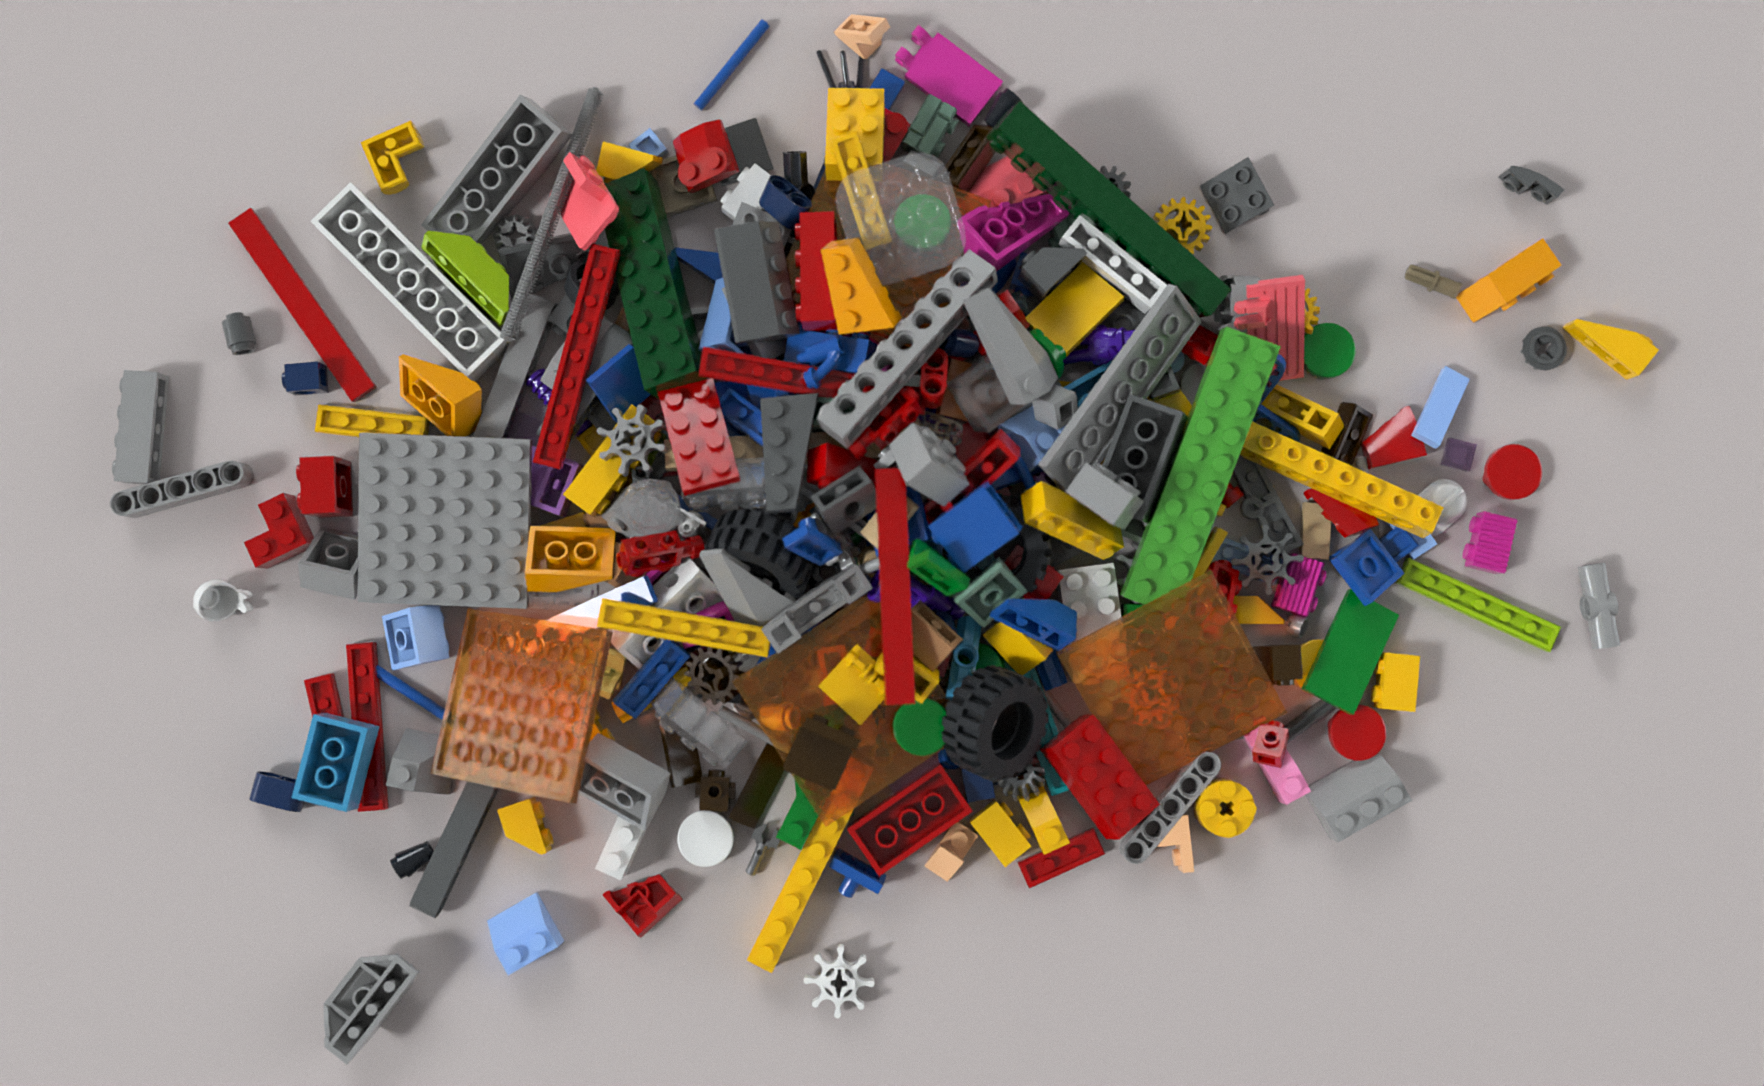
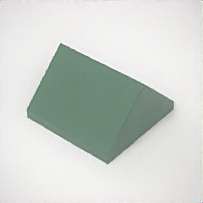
[954,557,1028,628]

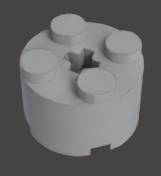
[1213,275,1261,332]

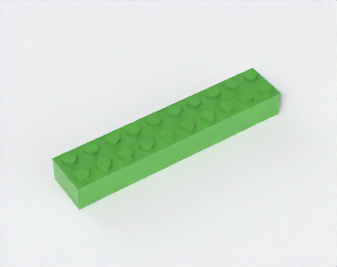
[1120,327,1281,617]

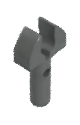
[746,823,780,876]

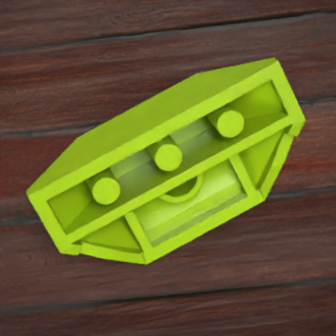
[421,231,509,326]

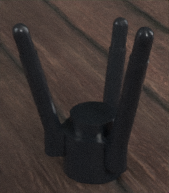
[817,50,864,88]

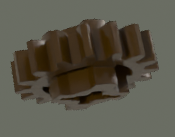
[684,646,746,705]

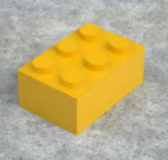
[825,88,885,181]

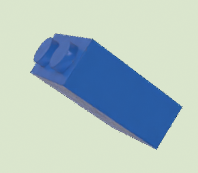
[928,480,1023,573]

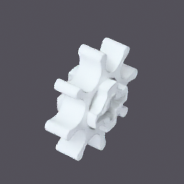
[804,944,875,1018]

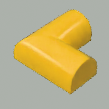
[360,120,425,195]

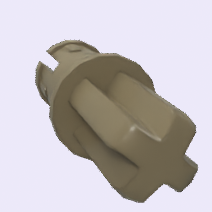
[1404,264,1462,299]

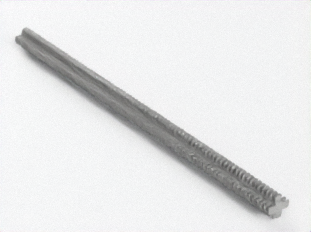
[500,87,604,343]

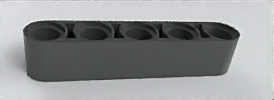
[536,324,634,442]

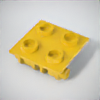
[818,644,884,725]

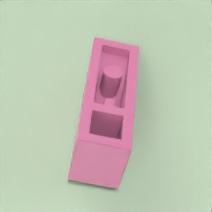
[1240,715,1311,805]

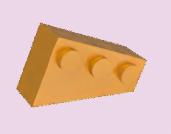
[821,238,902,334]
[1456,238,1562,323]

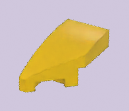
[1229,596,1285,624]

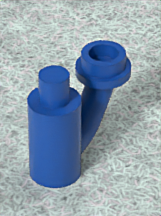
[797,335,845,389]

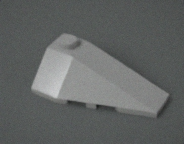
[963,287,1058,405]
[699,549,796,627]

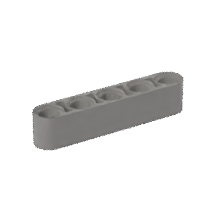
[110,460,254,518]
[1119,750,1221,864]

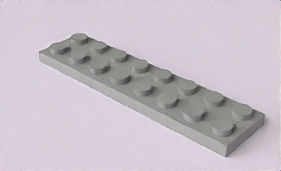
[1038,284,1202,495]

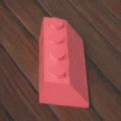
[943,156,1049,220]

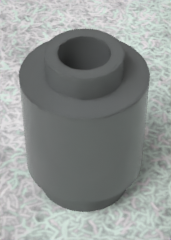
[221,312,256,355]

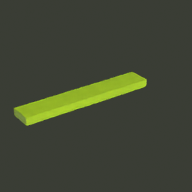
[1395,558,1561,652]

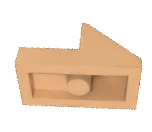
[834,14,890,59]
[1157,813,1194,873]
[924,821,979,882]

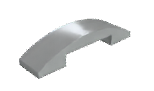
[761,564,872,653]

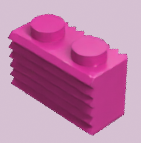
[1462,511,1518,574]
[1271,553,1326,617]

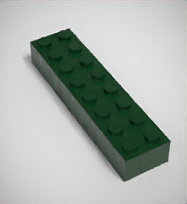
[605,168,709,399]

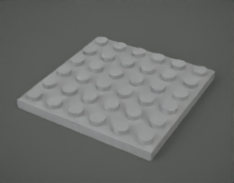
[358,432,532,609]

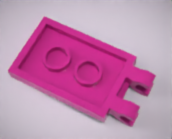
[894,25,1003,127]

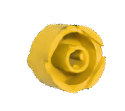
[1193,778,1257,838]

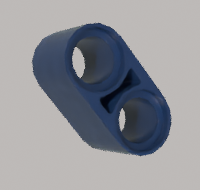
[759,175,812,230]
[249,771,305,812]

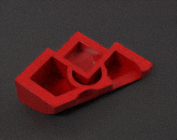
[1361,406,1427,470]
[1303,488,1379,538]
[603,874,683,938]

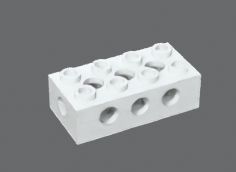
[604,557,724,669]

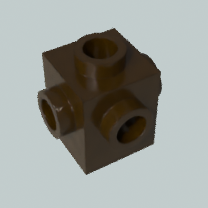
[695,769,736,812]

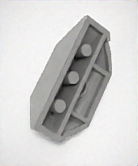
[324,954,420,1065]

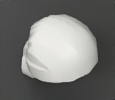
[193,579,253,621]

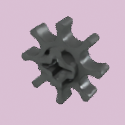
[1231,525,1304,596]

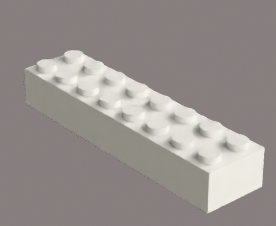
[311,182,509,382]

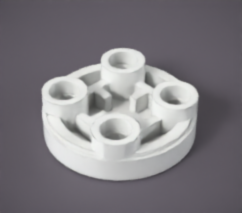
[677,810,734,867]

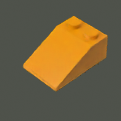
[399,354,482,437]
[525,526,616,592]

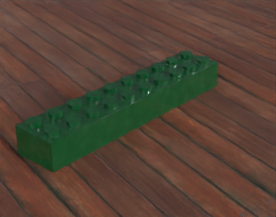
[986,101,1232,318]

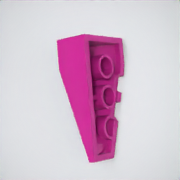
[957,194,1070,271]

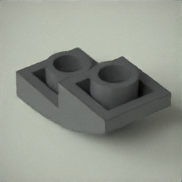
[1499,166,1564,205]

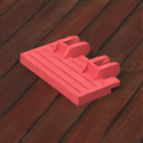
[1234,275,1305,381]

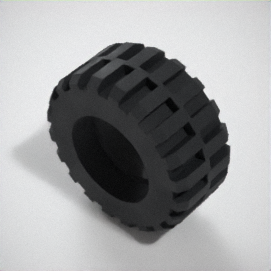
[942,493,1051,599]
[704,508,816,600]
[941,665,1049,781]

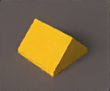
[983,598,1053,675]

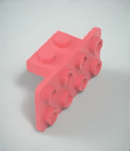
[550,152,619,250]

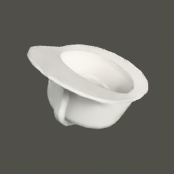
[1418,479,1467,536]

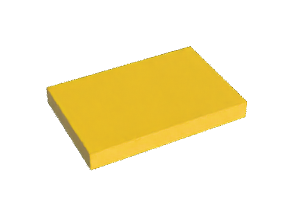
[1025,262,1124,357]

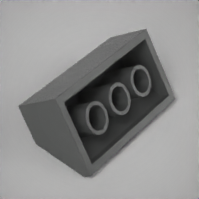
[714,221,800,343]
[1102,394,1188,523]

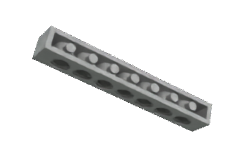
[817,249,998,449]

